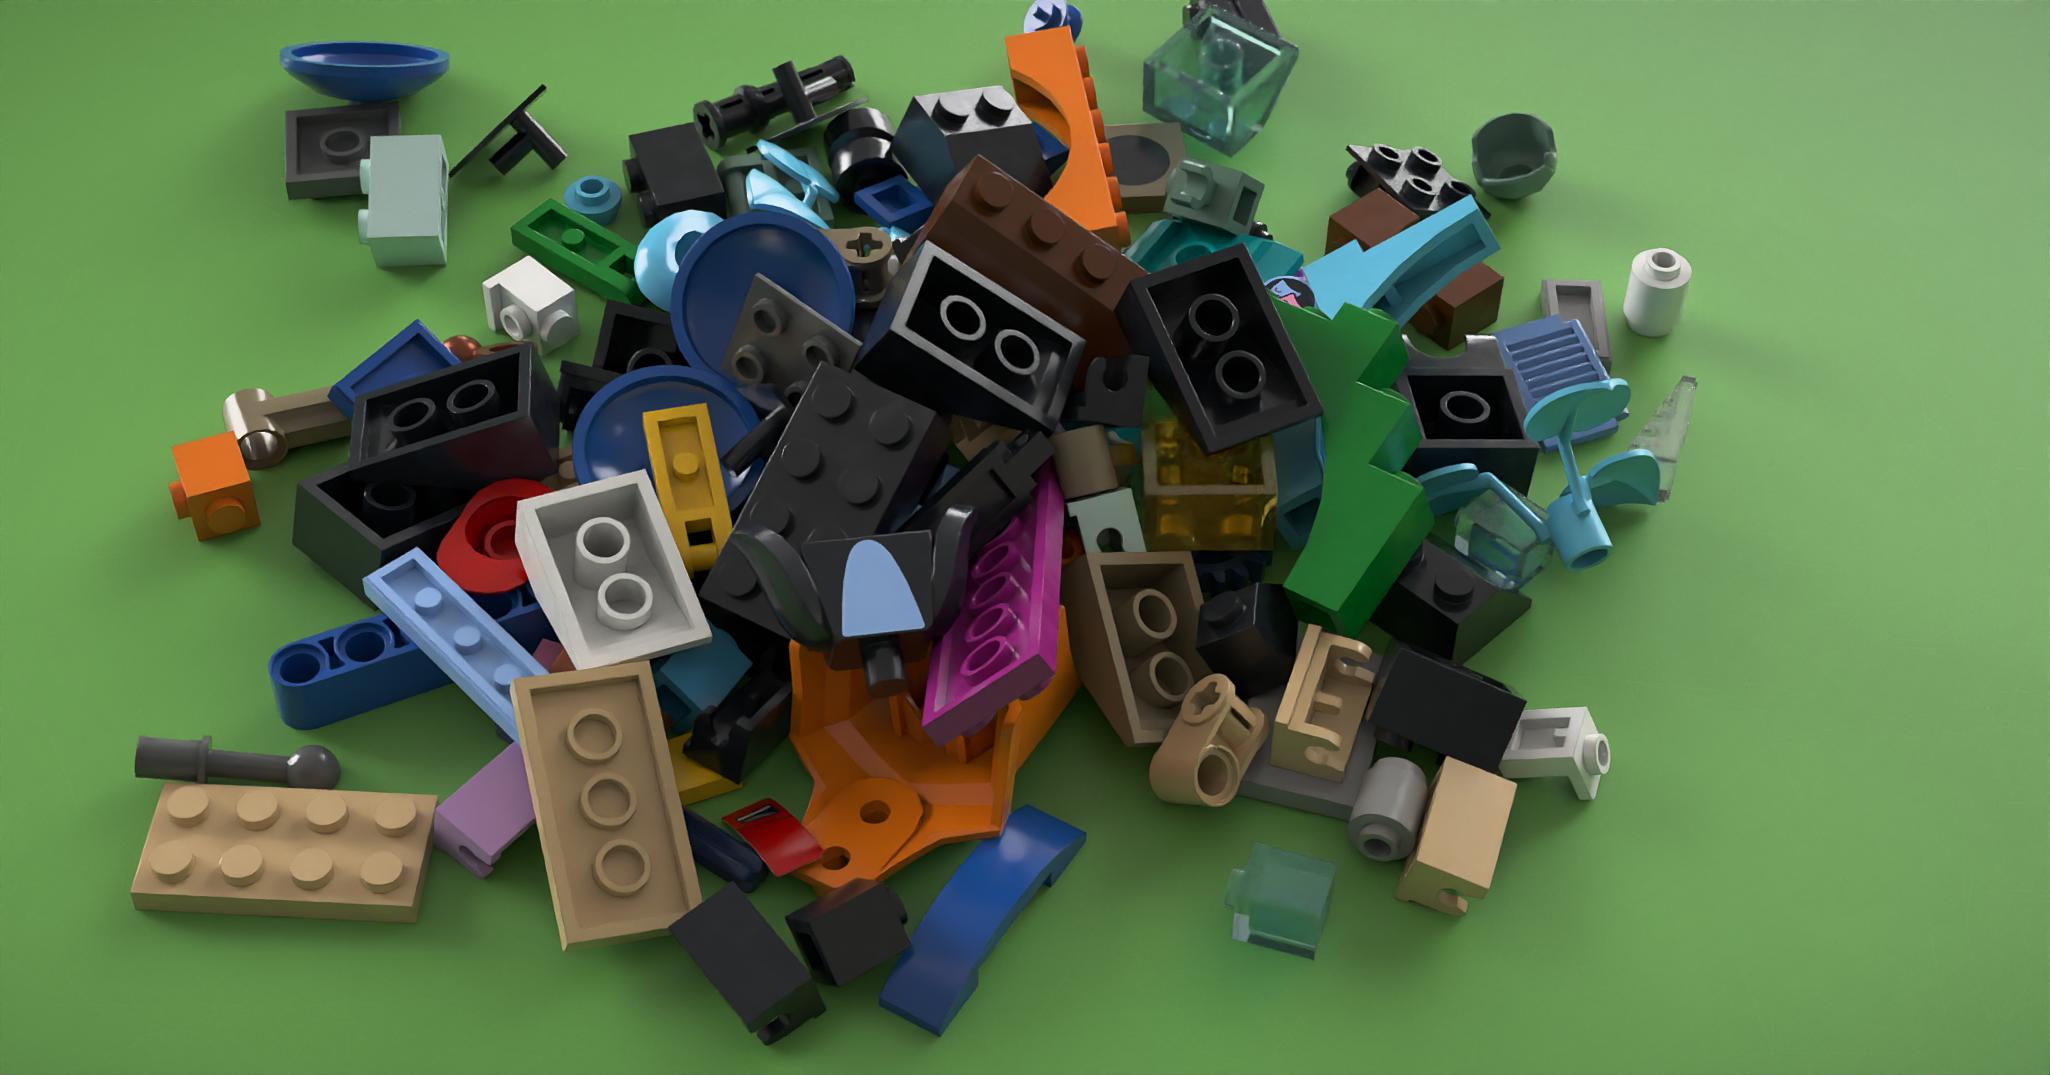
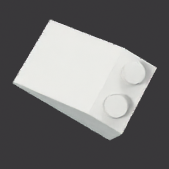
[515,469,713,670]

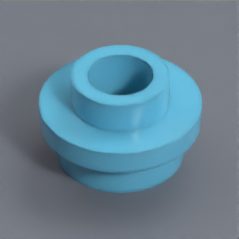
[564,175,622,226]

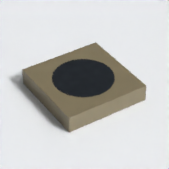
[1104,122,1186,214]

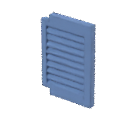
[1490,314,1629,454]

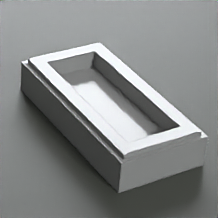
[1540,279,1612,375]

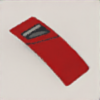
[721,798,824,876]

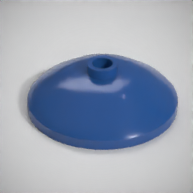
[280,41,450,105]
[670,211,855,387]
[572,365,764,536]

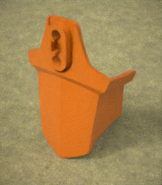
[788,605,1083,897]

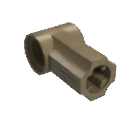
[222,385,352,471]
[1047,424,1138,501]

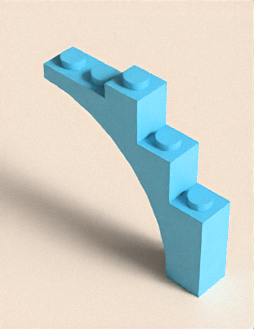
[1242,194,1501,551]

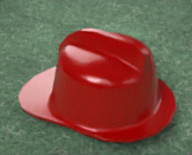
[436,478,554,595]

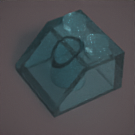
[1143,3,1300,158]

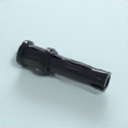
[693,55,855,150]

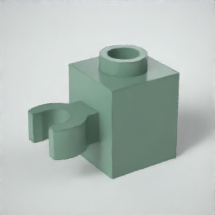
[1163,155,1265,236]

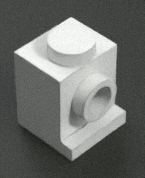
[482,256,580,356]

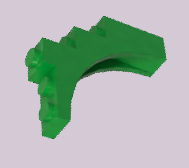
[1266,288,1436,640]

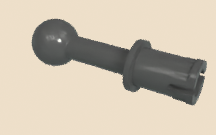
[134,735,340,790]

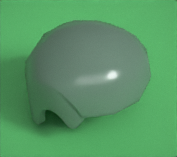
[1471,112,1557,199]

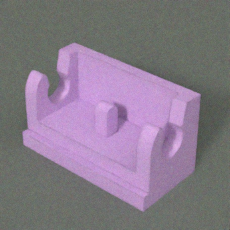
[433,741,536,879]

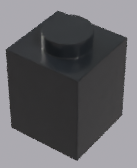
[784,877,912,987]

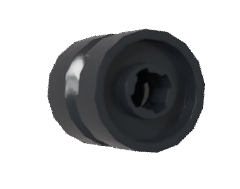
[823,107,908,215]

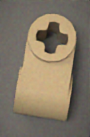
[1149,673,1270,807]

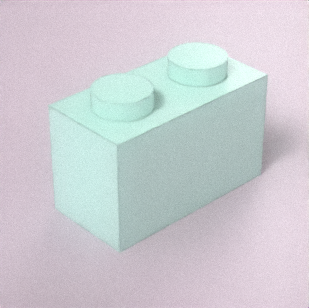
[358,134,449,267]

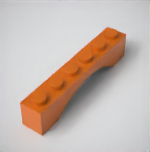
[1005,26,1131,253]

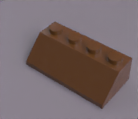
[899,154,1150,393]

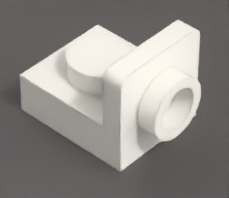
[1499,707,1610,800]

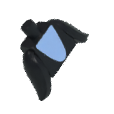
[729,504,981,698]

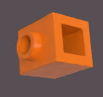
[168,430,261,542]

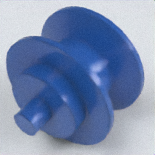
[1024,0,1083,43]

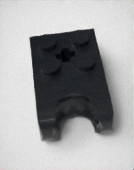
[1389,334,1540,506]

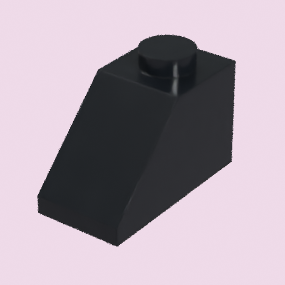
[1195,582,1299,700]

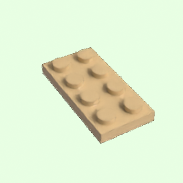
[509,661,703,953]
[130,782,439,924]

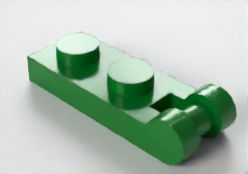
[510,198,645,307]

